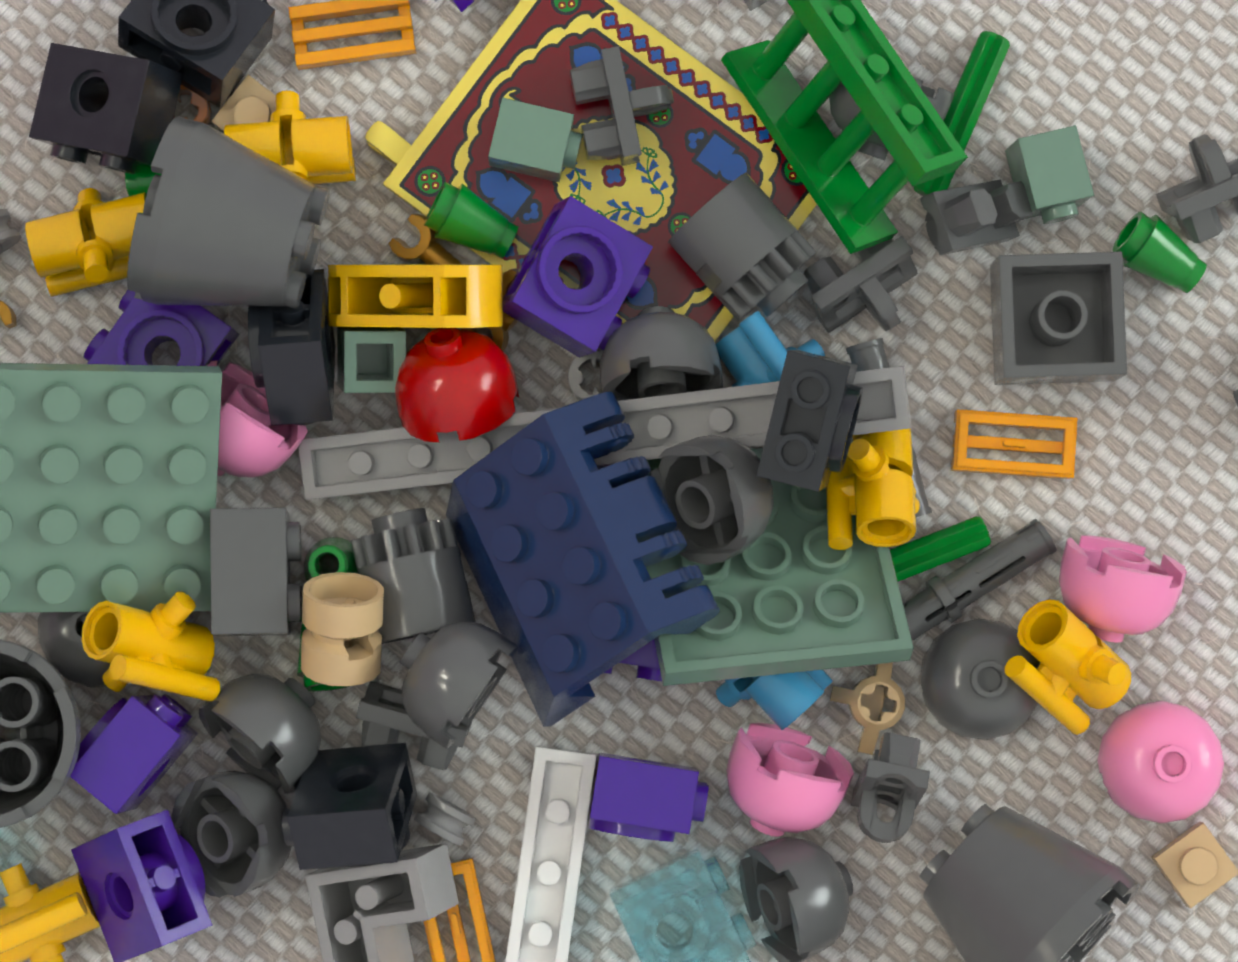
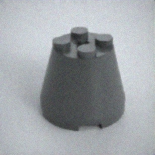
[127,116,330,309]
[0,639,81,828]
[919,804,1140,962]

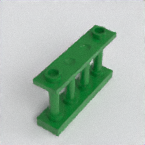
[721,0,968,254]

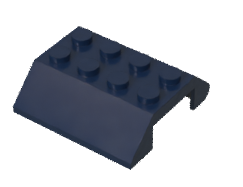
[446,392,720,727]

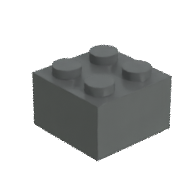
[990,252,1127,385]
[210,508,302,636]

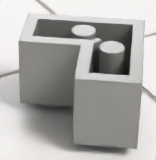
[305,843,459,962]

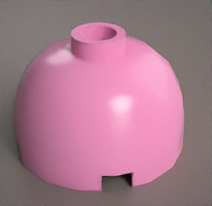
[207,360,308,477]
[1059,535,1187,643]
[1097,701,1224,824]
[726,723,854,837]

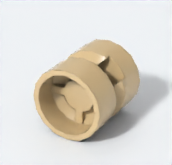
[301,572,384,687]

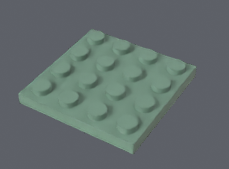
[0,363,222,613]
[646,440,914,686]

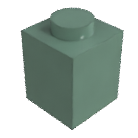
[488,97,583,183]
[1005,125,1094,224]
[337,327,406,393]

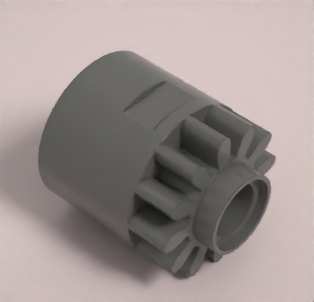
[668,172,816,322]
[351,508,476,644]

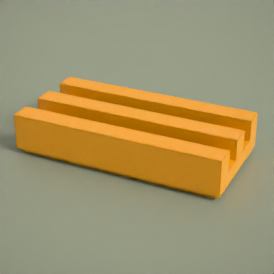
[288,0,417,70]
[951,409,1078,479]
[423,858,496,962]

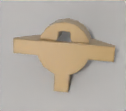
[830,662,905,755]

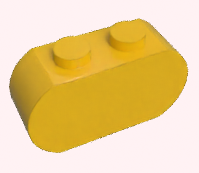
[328,264,503,328]

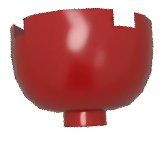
[395,328,519,443]

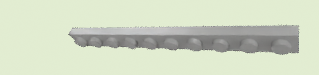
[298,366,912,500]

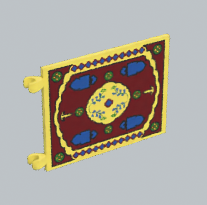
[365,0,817,342]

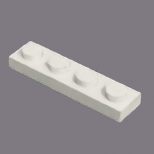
[505,746,596,962]

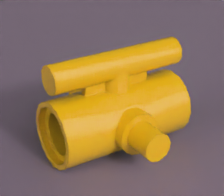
[224,90,356,184]
[25,188,147,297]
[826,428,920,550]
[81,591,220,702]
[1004,599,1132,735]
[0,863,100,962]

